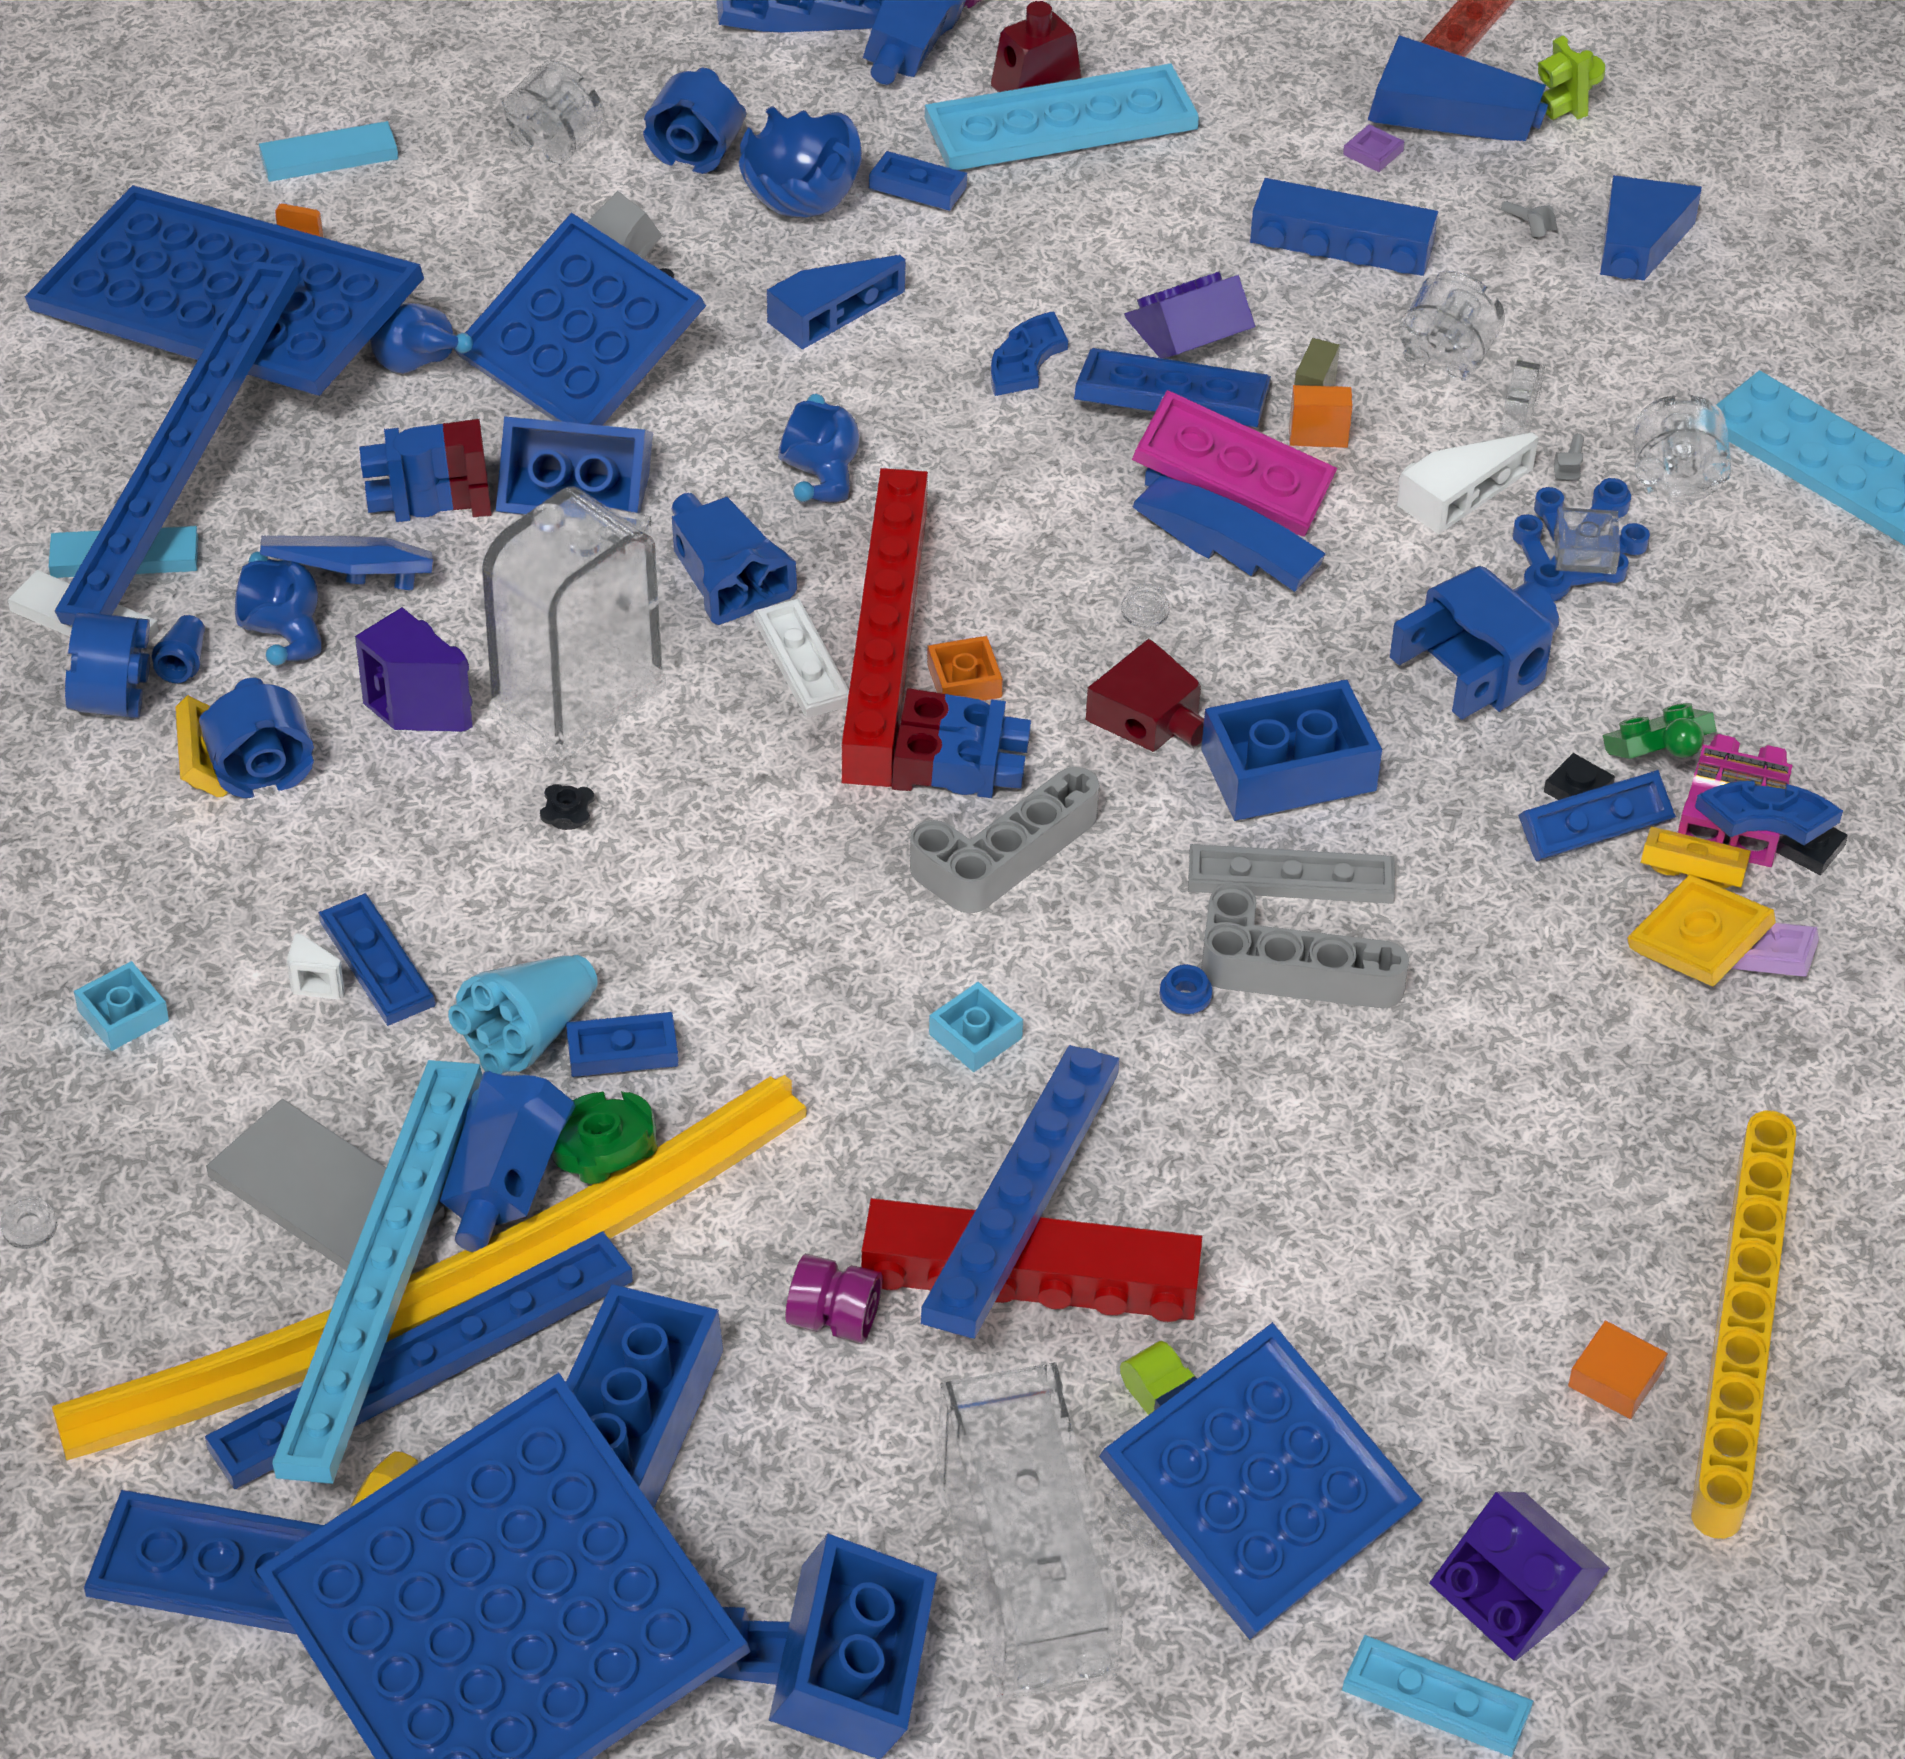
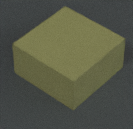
[1294,338,1340,386]

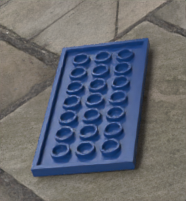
[24,185,424,396]

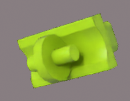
[1538,35,1605,120]

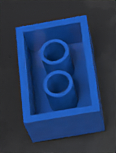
[1201,679,1382,821]
[769,1533,937,1759]

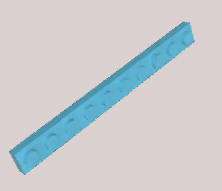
[272,1060,482,1484]

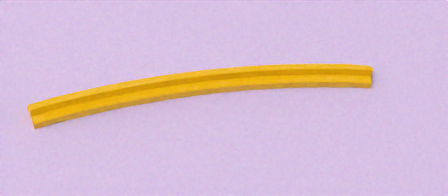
[52,1075,807,1461]

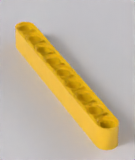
[1691,1110,1796,1539]

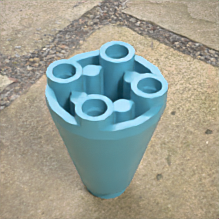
[448,955,598,1075]

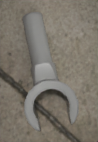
[1501,201,1558,237]
[1554,433,1584,480]

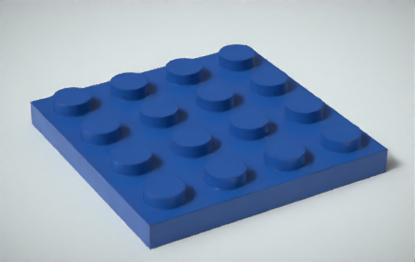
[453,212,706,425]
[1099,1322,1423,1640]

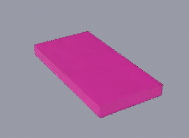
[1132,390,1337,537]

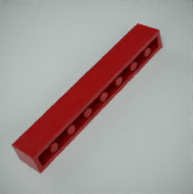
[842,468,928,787]

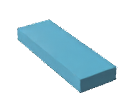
[259,121,398,182]
[48,526,198,578]
[1342,1635,1534,1757]

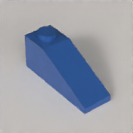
[767,255,906,350]

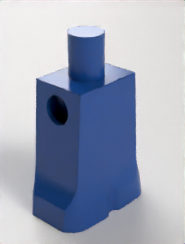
[863,0,966,85]
[671,493,797,625]
[440,1071,575,1252]

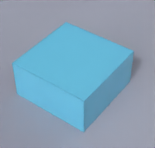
[74,961,169,1051]
[929,982,1023,1072]

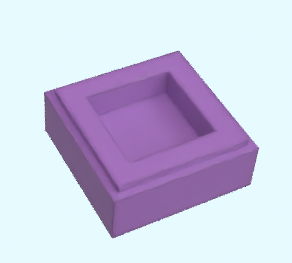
[1343,124,1405,172]

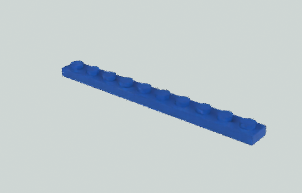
[55,261,301,625]

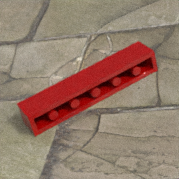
[861,1198,1203,1322]

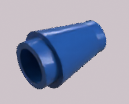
[151,615,205,683]

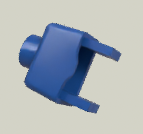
[1389,566,1559,720]

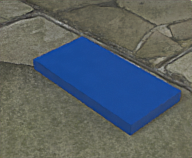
[1074,348,1271,427]
[84,1490,323,1635]

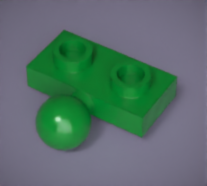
[1602,703,1717,759]

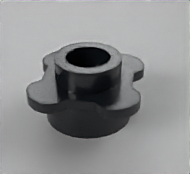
[540,784,594,830]

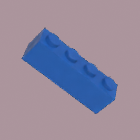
[1250,178,1439,276]

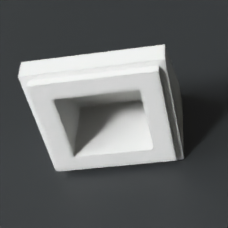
[287,933,345,1000]

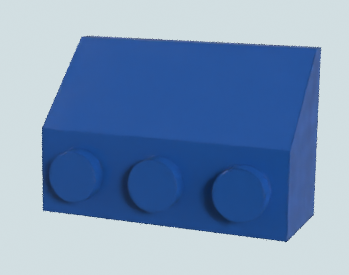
[496,416,653,525]

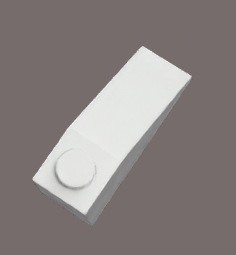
[1397,432,1539,534]

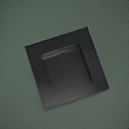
[1543,753,1615,800]
[1776,827,1848,876]

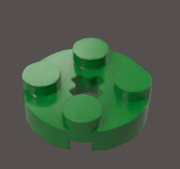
[551,1091,658,1184]

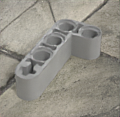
[910,767,1099,913]
[1201,883,1409,1008]

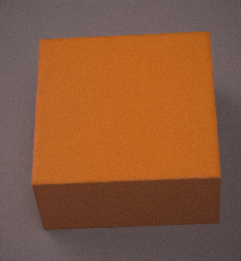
[1289,385,1353,448]
[927,636,1003,701]
[1568,1320,1668,1419]

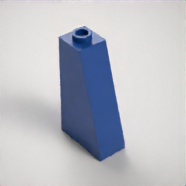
[1367,35,1548,141]

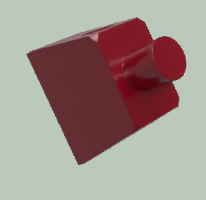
[991,1,1082,92]
[1085,638,1204,752]

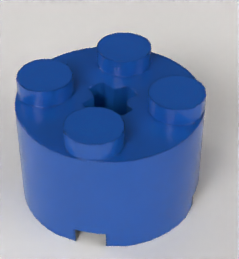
[643,67,747,174]
[65,613,150,719]
[199,677,314,798]

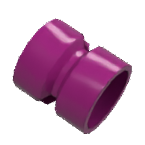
[785,1253,883,1344]

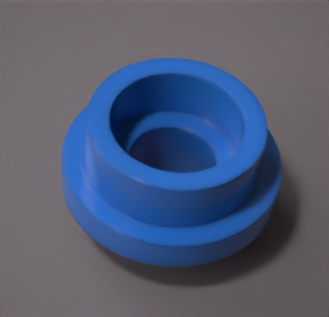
[1159,964,1212,1014]

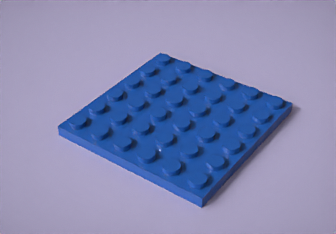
[256,1372,751,1759]

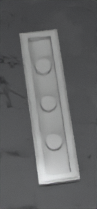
[1188,844,1395,904]

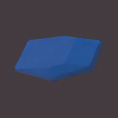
[260,535,433,590]

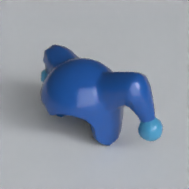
[370,302,473,374]
[778,394,860,503]
[235,552,322,666]

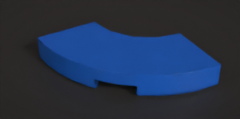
[991,311,1068,396]
[1695,780,1843,845]

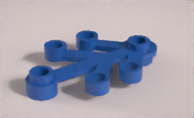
[1512,478,1650,602]

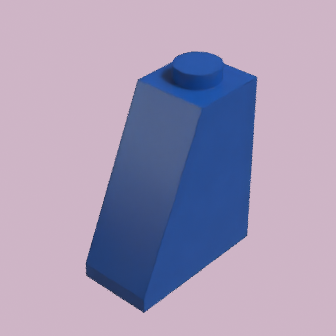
[1600,175,1702,281]

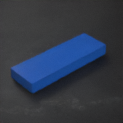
[1518,770,1676,861]
[318,893,435,1026]

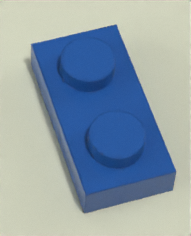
[869,151,967,211]
[566,1012,678,1077]

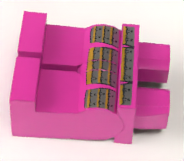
[1678,734,1793,868]

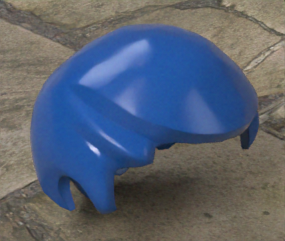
[739,106,862,218]

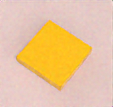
[1627,874,1776,987]

